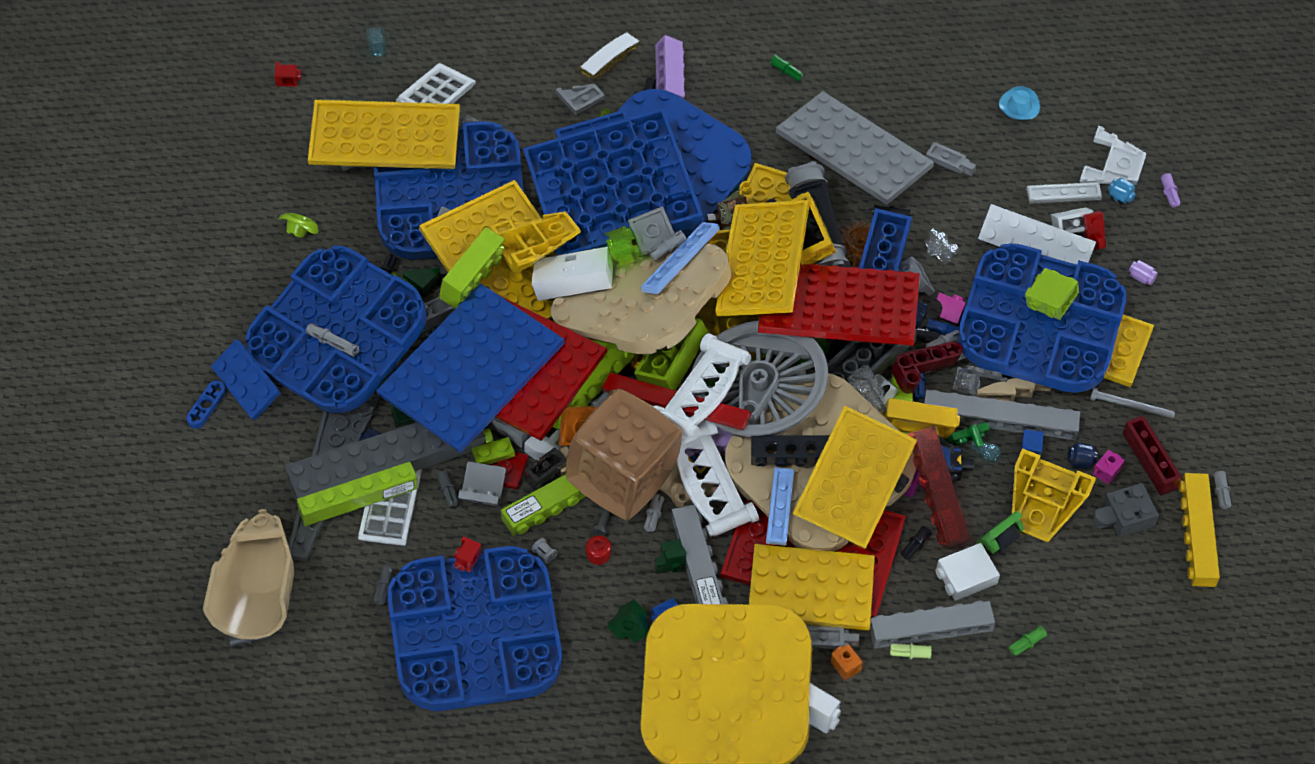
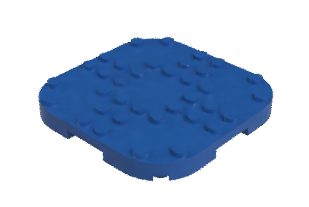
[617,89,751,239]
[374,121,523,259]
[958,244,1126,393]
[245,246,427,413]
[388,546,562,711]

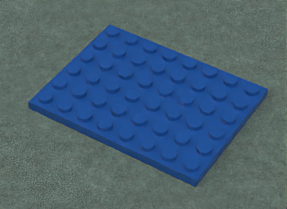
[376,283,565,454]

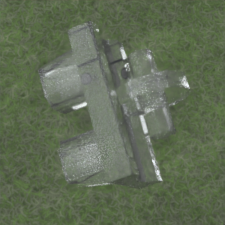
[924,228,959,265]

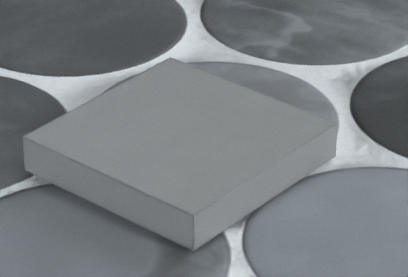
[628,206,675,255]

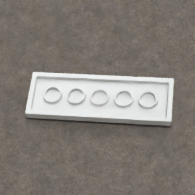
[978,204,1096,264]

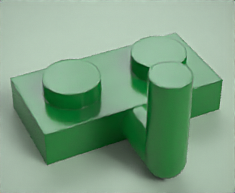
[947,422,990,448]

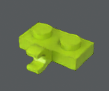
[471,428,515,465]

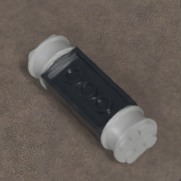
[785,161,851,268]

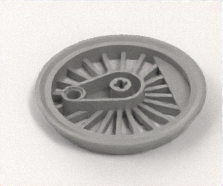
[692,321,828,437]

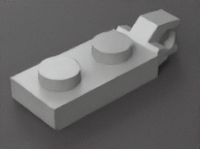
[925,142,976,176]
[806,625,859,649]

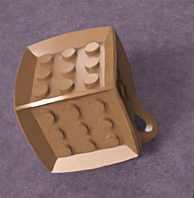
[566,389,682,520]

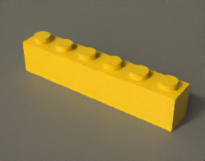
[1179,473,1220,587]

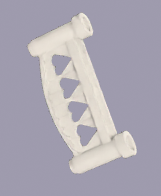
[653,333,751,438]
[677,420,759,537]

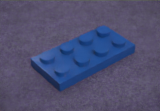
[211,339,281,420]

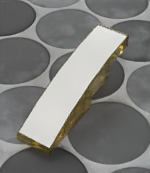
[579,32,640,79]

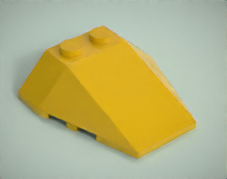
[490,211,581,273]
[1012,448,1096,542]

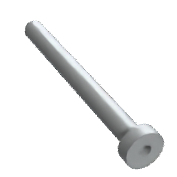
[1090,387,1175,418]

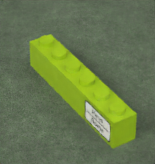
[297,462,417,526]
[501,474,587,536]

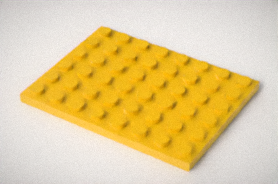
[419,180,557,320]

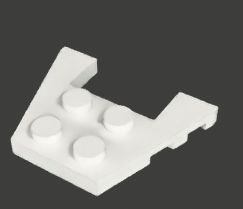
[1080,126,1147,185]

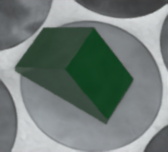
[403,268,441,298]

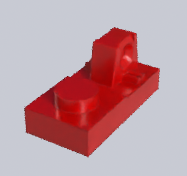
[1083,211,1106,250]

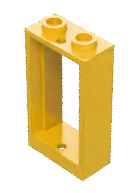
[790,192,836,265]
[881,398,960,439]

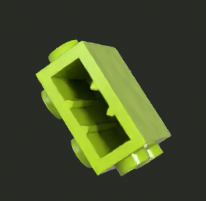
[1025,268,1079,320]

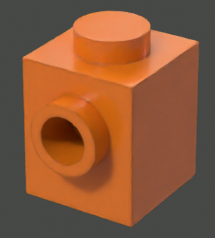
[831,644,863,681]

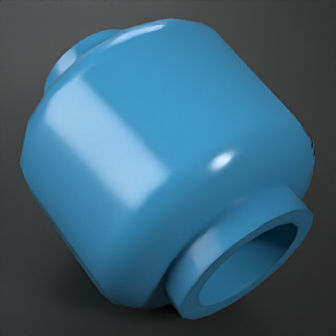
[1108,178,1136,205]

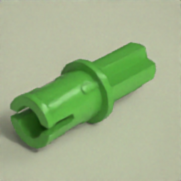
[1009,626,1047,656]

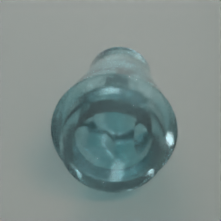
[971,441,1002,463]

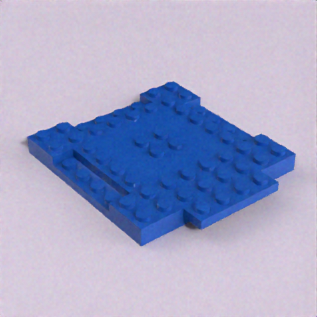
[523,108,704,256]

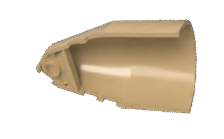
[203,509,294,639]

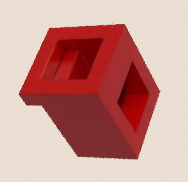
[274,62,302,86]
[454,536,481,573]

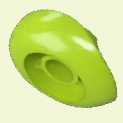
[277,213,319,238]

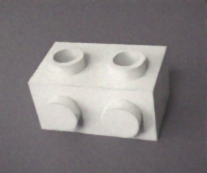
[1051,207,1093,233]

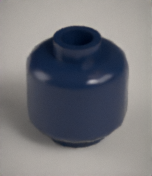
[1067,442,1098,469]

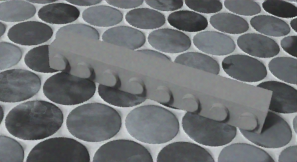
[924,390,1080,440]

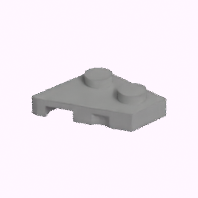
[556,84,605,115]

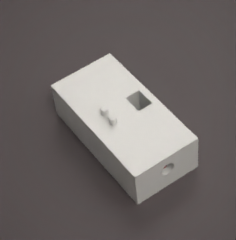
[532,247,614,301]

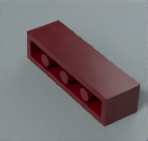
[1122,416,1182,496]

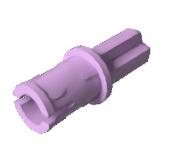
[1160,173,1180,208]

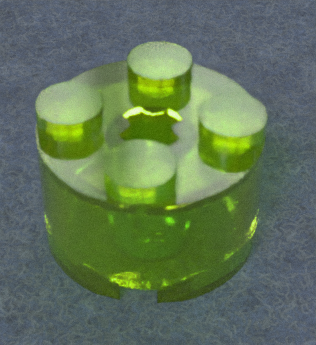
[604,226,641,269]

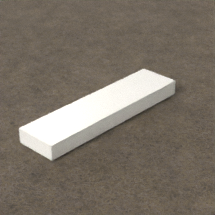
[1027,182,1102,203]

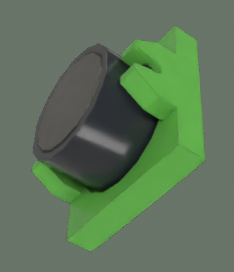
[977,511,1025,554]

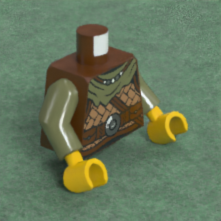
[707,181,752,230]

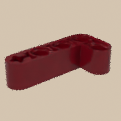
[891,341,963,394]

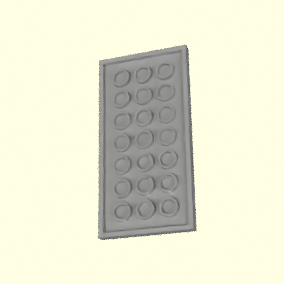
[776,91,934,205]

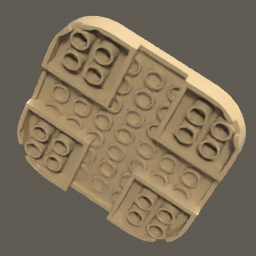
[551,240,732,354]
[725,373,916,552]

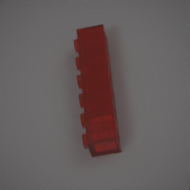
[908,426,970,548]

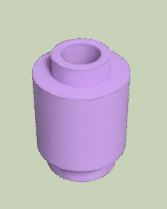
[1129,260,1158,286]

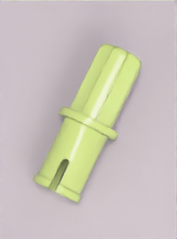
[890,643,931,659]

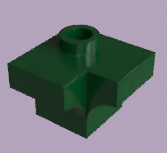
[655,539,686,574]
[607,599,650,643]

